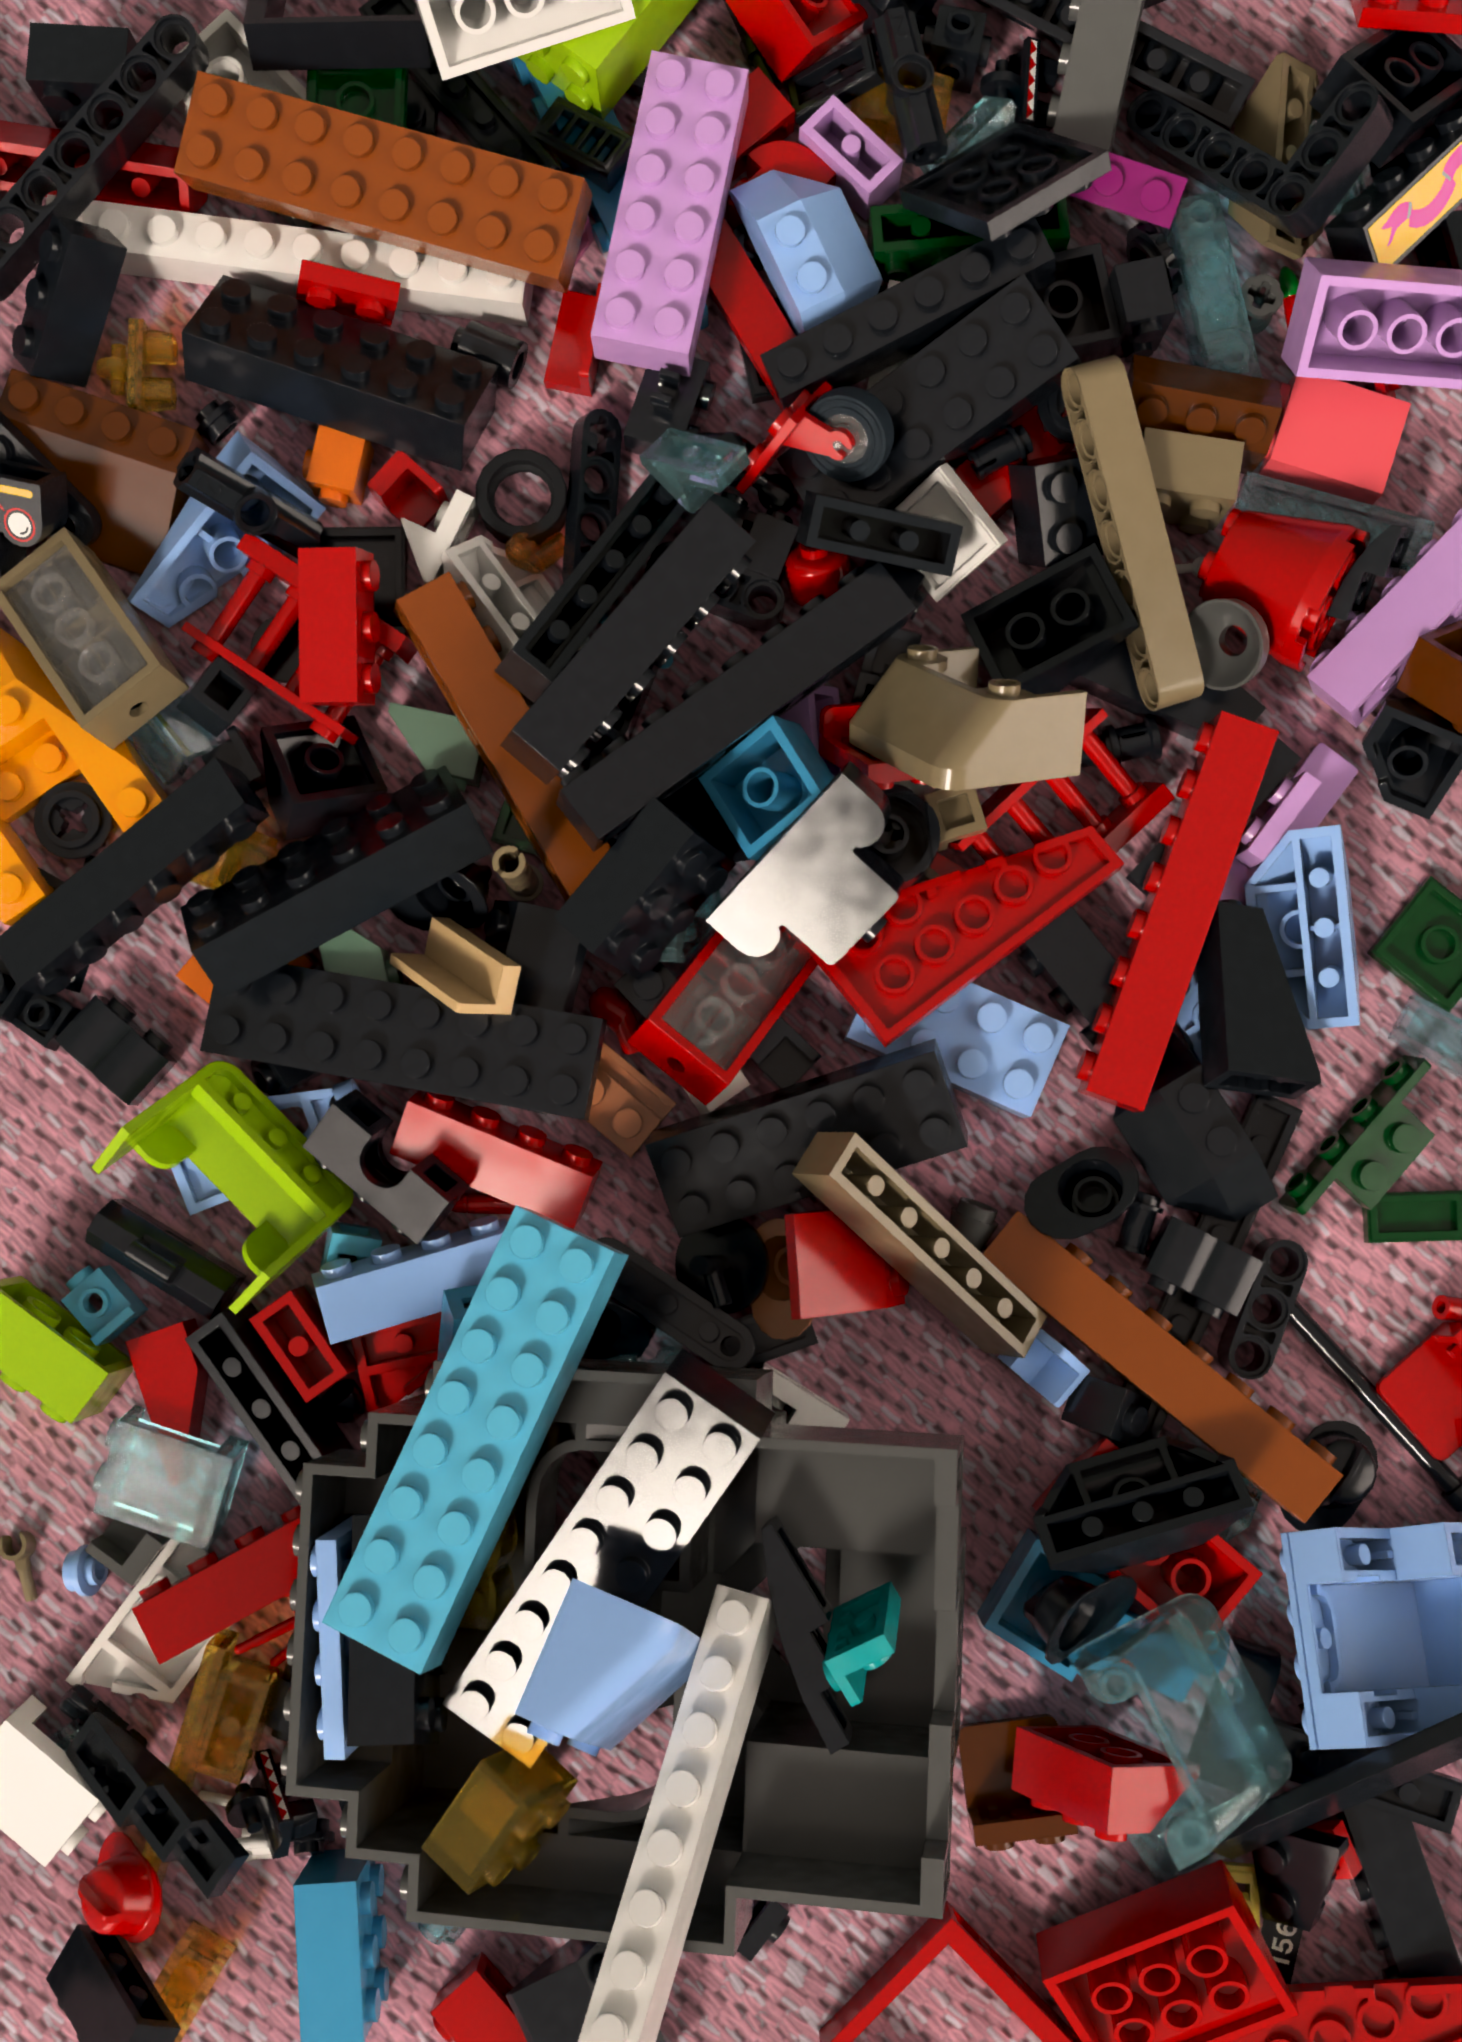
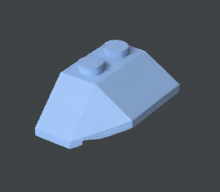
[729,169,883,336]
[1244,824,1360,1030]

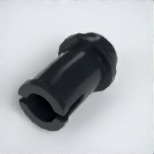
[966,424,1034,481]
[1115,1191,1164,1255]

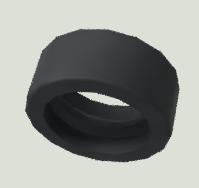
[475,449,568,549]

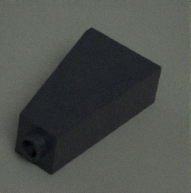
[1068,639,1266,741]
[1196,899,1321,1099]

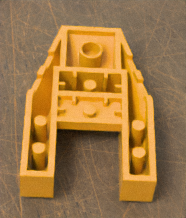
[0,628,168,926]

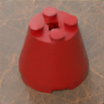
[1197,508,1370,672]

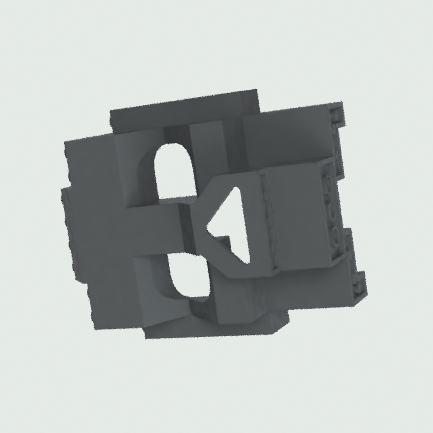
[280,1358,967,1957]

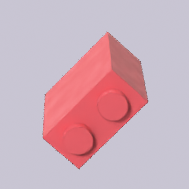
[1259,375,1411,509]

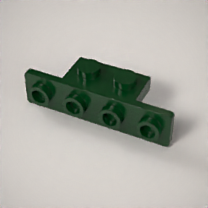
[1278,1055,1435,1215]

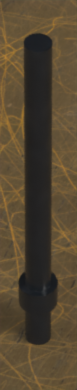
[1289,1300,1462,1512]

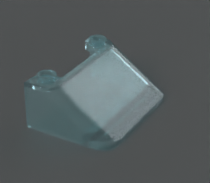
[1067,1593,1292,1871]

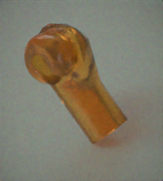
[505,532,565,574]

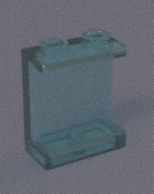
[92,1405,249,1551]

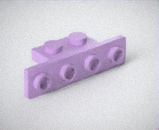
[1219,743,1358,906]

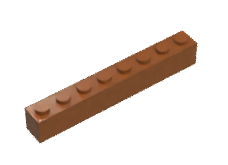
[394,572,615,902]
[982,1211,1344,1524]

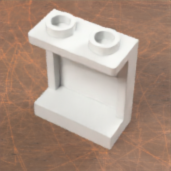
[0,1695,106,1867]

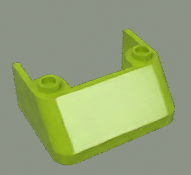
[92,1061,354,1315]

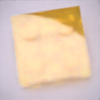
[421,1749,578,1895]

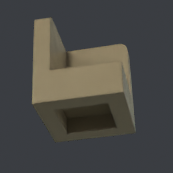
[924,789,988,852]

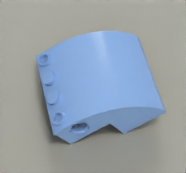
[1279,1522,1462,1750]

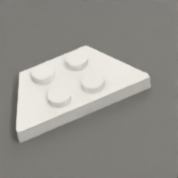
[65,1519,232,1703]

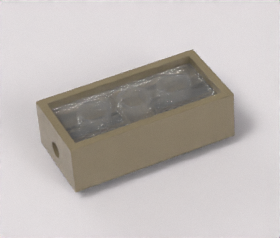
[0,527,189,750]

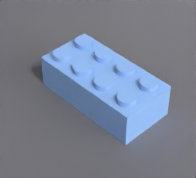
[844,983,1070,1118]

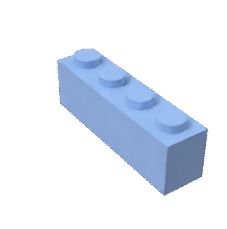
[311,1216,508,1345]

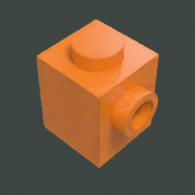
[302,425,374,508]

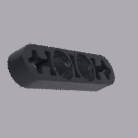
[562,409,622,583]

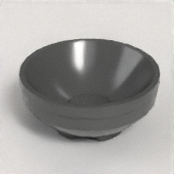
[1188,598,1270,691]

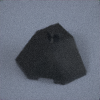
[1362,697,1462,819]

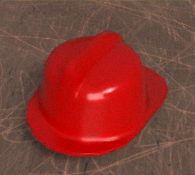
[78,1832,163,1943]

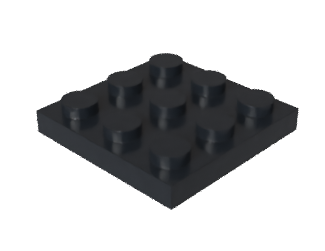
[899,121,1112,242]

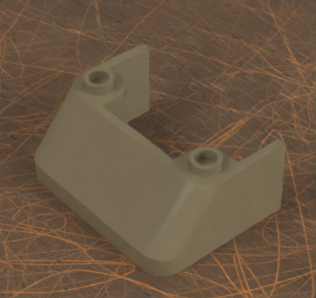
[849,644,1087,791]

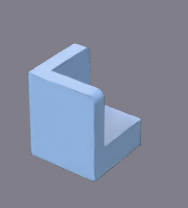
[997,1328,1090,1408]

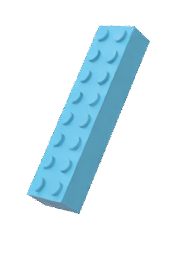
[322,1205,629,1675]

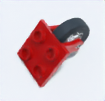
[735,381,894,494]

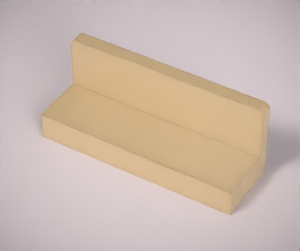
[389,917,521,1015]

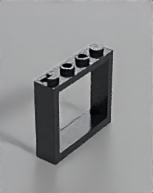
[243,0,433,71]

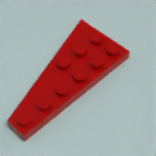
[796,825,1124,1048]
[1229,1975,1462,2042]

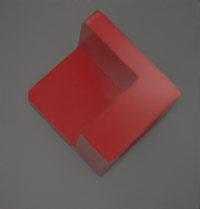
[367,450,449,527]

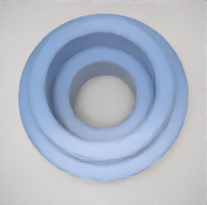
[62,1544,108,1596]

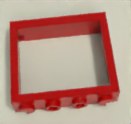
[819,1901,1081,2042]

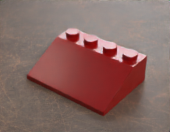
[1036,1859,1299,2042]

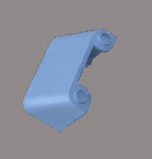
[514,1578,701,1757]

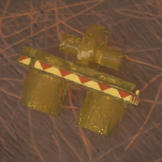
[96,318,178,414]

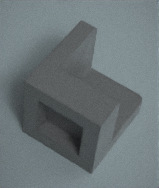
[85,1503,174,1586]

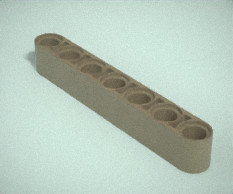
[1061,355,1204,711]

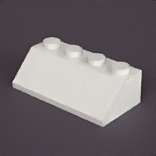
[416,0,636,81]

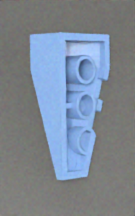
[127,431,326,628]

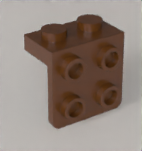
[958,1714,1078,1851]

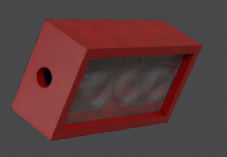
[627,928,818,1106]

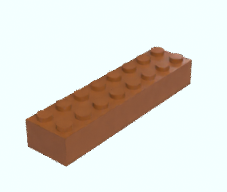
[174,70,593,294]

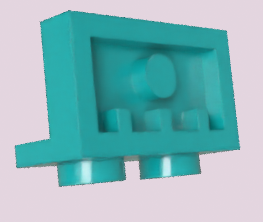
[822,1581,901,1707]

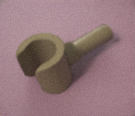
[0,1531,38,1602]

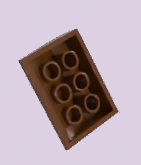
[0,369,210,576]

